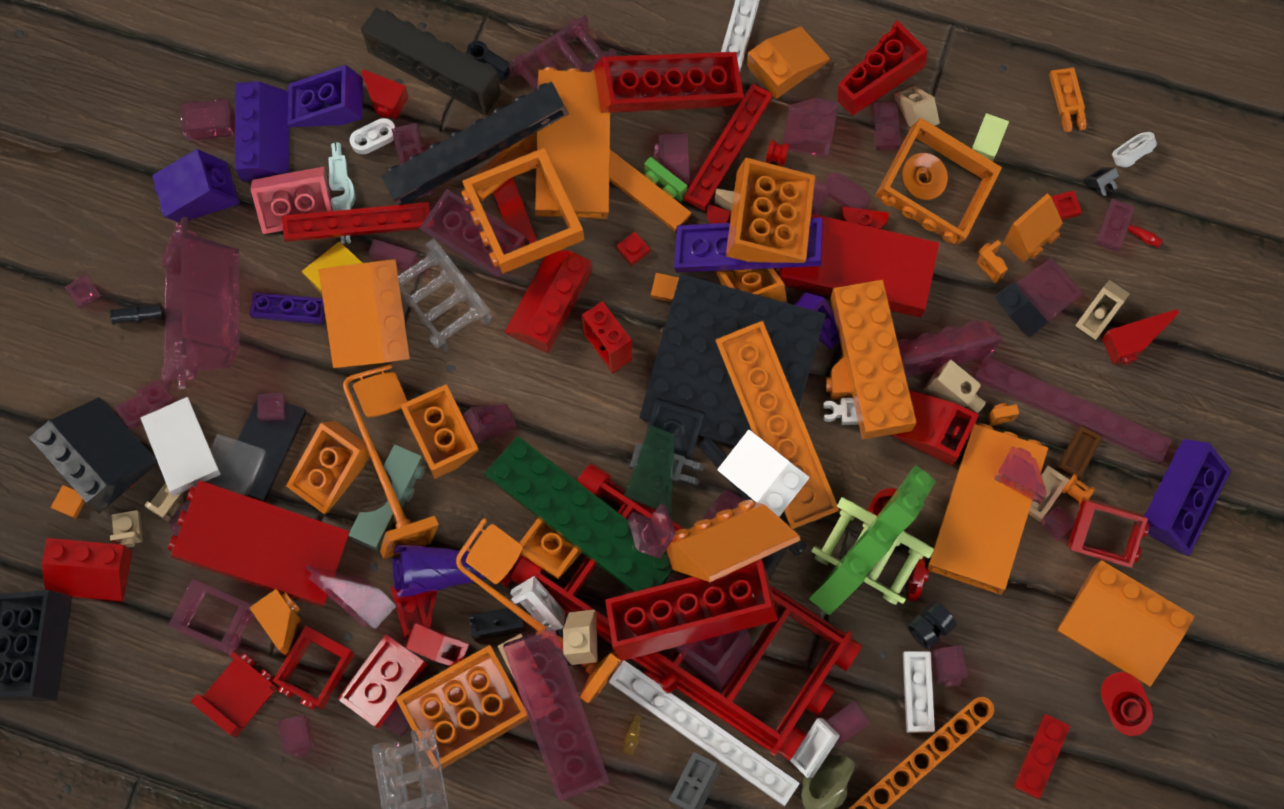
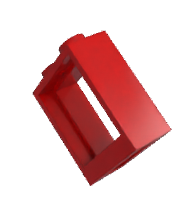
[582,301,632,373]
[1067,497,1150,568]
[273,626,355,710]

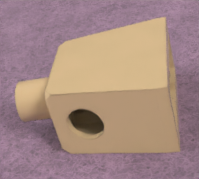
[923,360,986,413]

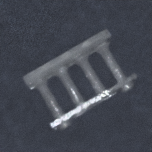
[398,239,493,353]
[371,729,449,809]

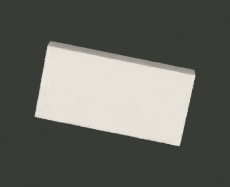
[790,718,840,778]

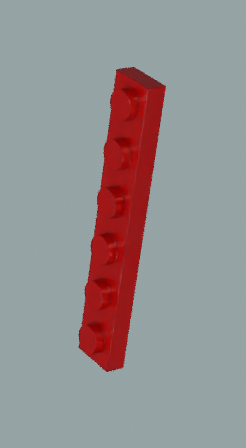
[684,84,773,211]
[282,202,432,242]

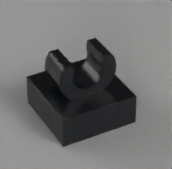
[1084,167,1119,196]

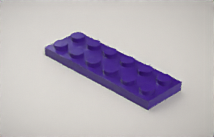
[674,218,823,273]

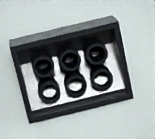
[29,397,158,514]
[0,590,72,701]

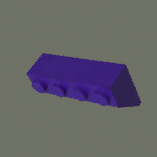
[235,81,289,182]
[1144,439,1231,556]

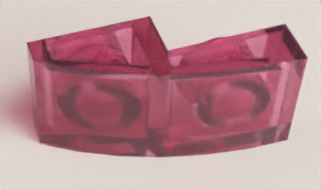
[115,379,172,430]

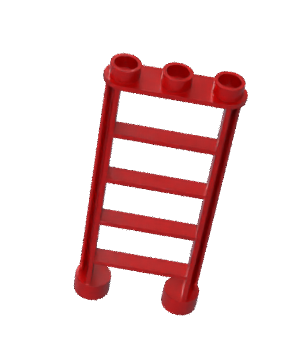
[511,463,863,761]

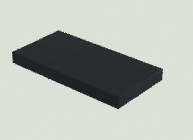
[217,392,307,502]

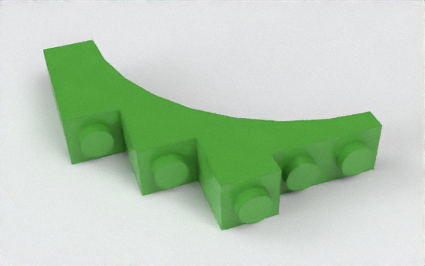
[809,465,936,615]

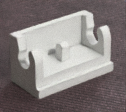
[511,576,566,636]

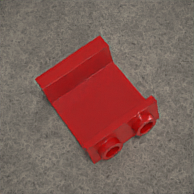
[190,652,278,738]

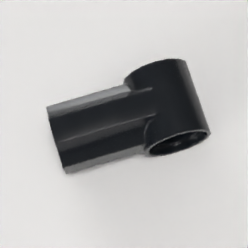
[467,40,513,83]

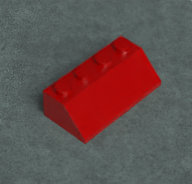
[504,250,592,354]

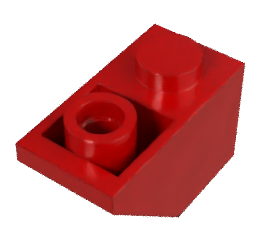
[405,622,469,666]

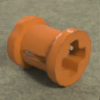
[1062,473,1095,506]

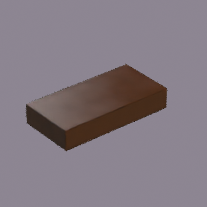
[1056,425,1103,480]

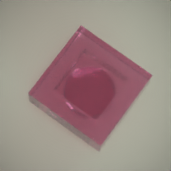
[65,274,101,309]
[257,392,285,421]

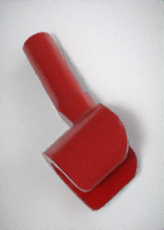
[644,671,679,694]

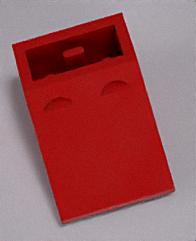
[890,390,979,466]

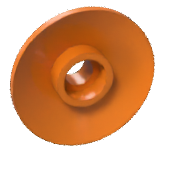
[902,153,948,200]

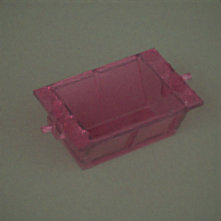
[160,217,239,389]

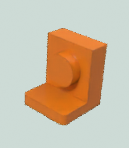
[976,240,1008,284]

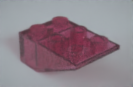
[306,565,397,629]

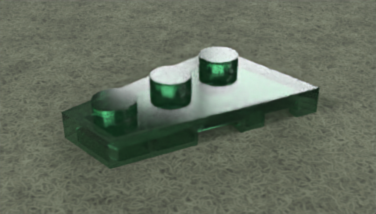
[624,425,674,516]

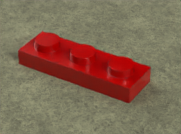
[1013,714,1070,800]

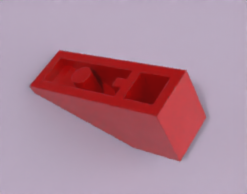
[1102,309,1179,365]

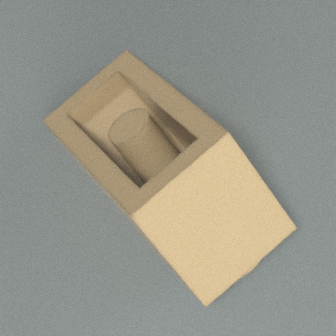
[894,86,940,127]
[1075,280,1130,340]
[563,610,598,665]

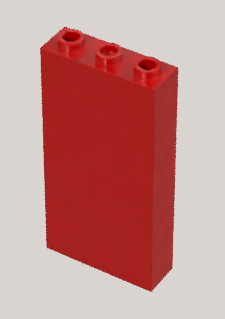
[776,214,939,318]
[167,480,350,608]

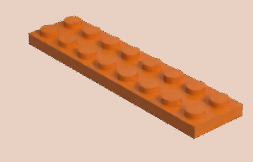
[716,321,840,529]

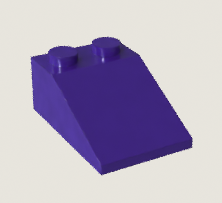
[287,65,363,127]

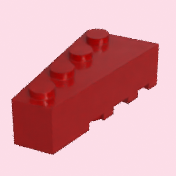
[837,20,928,116]

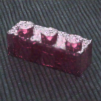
[368,239,418,271]

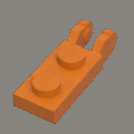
[1049,67,1087,132]

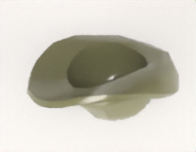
[801,755,855,809]

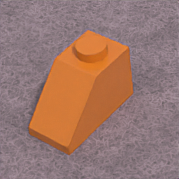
[825,357,853,400]

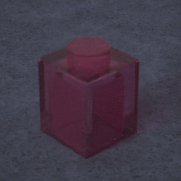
[931,645,968,687]
[277,714,315,758]

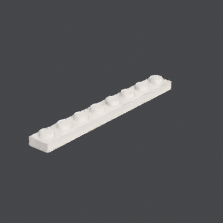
[608,660,800,806]

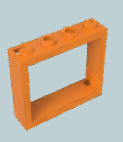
[875,118,1002,245]
[461,148,584,274]

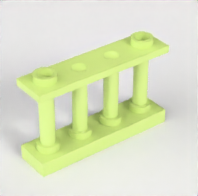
[811,497,934,605]

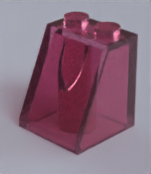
[675,629,753,693]

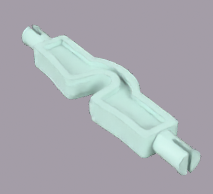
[328,143,356,244]

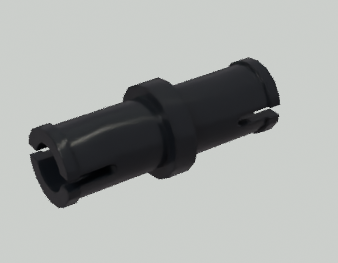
[110,303,164,325]

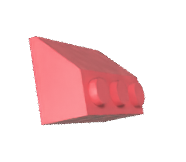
[251,167,333,234]

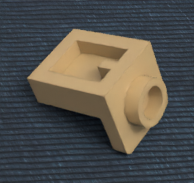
[110,510,143,548]

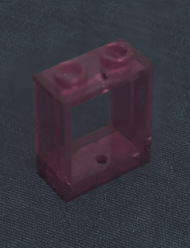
[168,579,254,655]

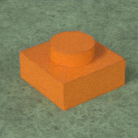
[988,403,1020,426]

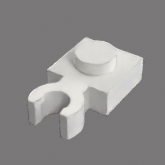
[823,398,859,425]

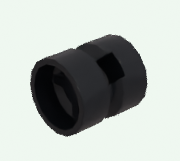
[906,600,957,650]

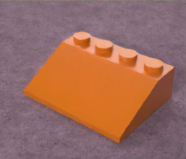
[726,158,815,263]
[318,259,410,368]
[664,500,800,582]
[1057,560,1195,687]
[396,645,530,772]

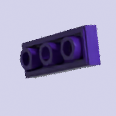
[250,292,325,325]

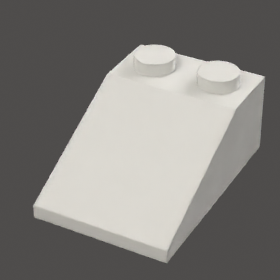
[718,430,810,517]

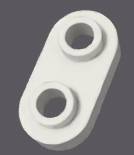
[350,118,396,154]
[1112,132,1157,167]

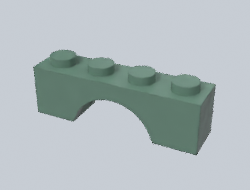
[348,444,426,553]

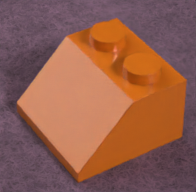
[1003,193,1063,263]
[250,589,301,656]

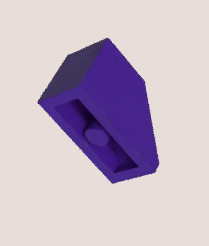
[794,292,840,349]

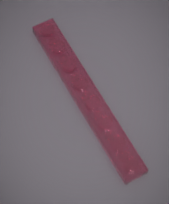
[974,355,1172,464]

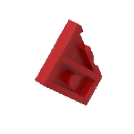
[390,586,437,639]

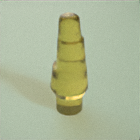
[623,715,641,756]

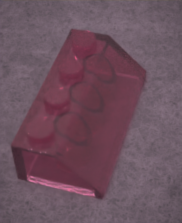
[419,189,530,278]
[897,320,1002,378]

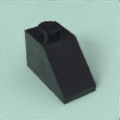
[994,282,1049,338]

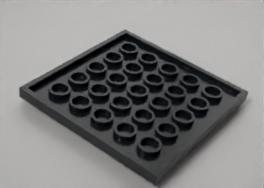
[639,273,826,446]

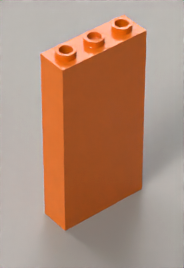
[535,67,610,219]
[927,424,1048,595]

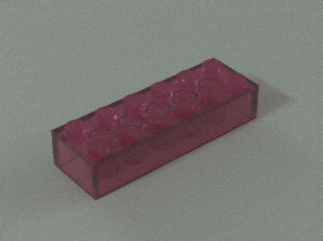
[503,625,610,802]

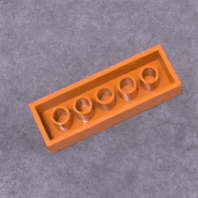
[830,280,916,440]

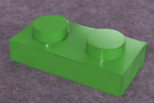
[644,157,687,202]

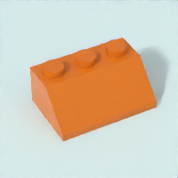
[400,384,479,479]

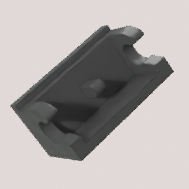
[669,752,722,809]

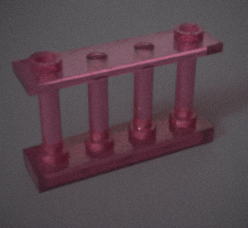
[509,15,618,91]

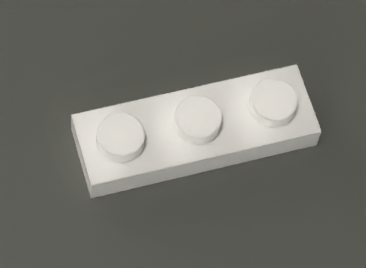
[903,652,935,733]

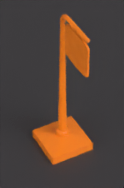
[343,364,439,560]
[456,518,622,703]

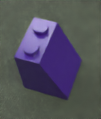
[152,149,240,223]

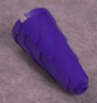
[392,544,487,597]

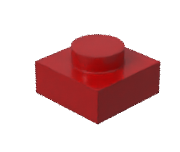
[1051,191,1082,220]
[616,232,650,267]

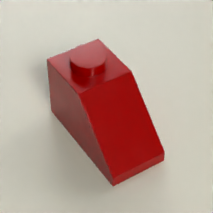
[361,69,409,120]

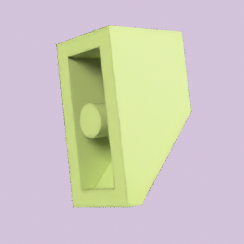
[972,113,1009,162]

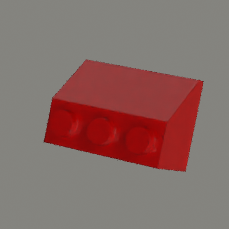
[42,538,133,602]

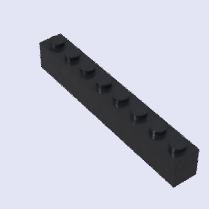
[381,81,569,205]

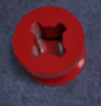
[765,140,789,167]

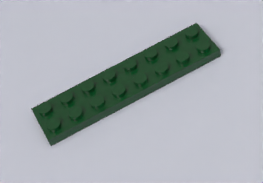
[484,436,674,592]

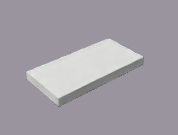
[141,397,221,496]

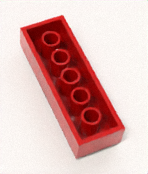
[594,52,744,113]
[605,559,778,661]

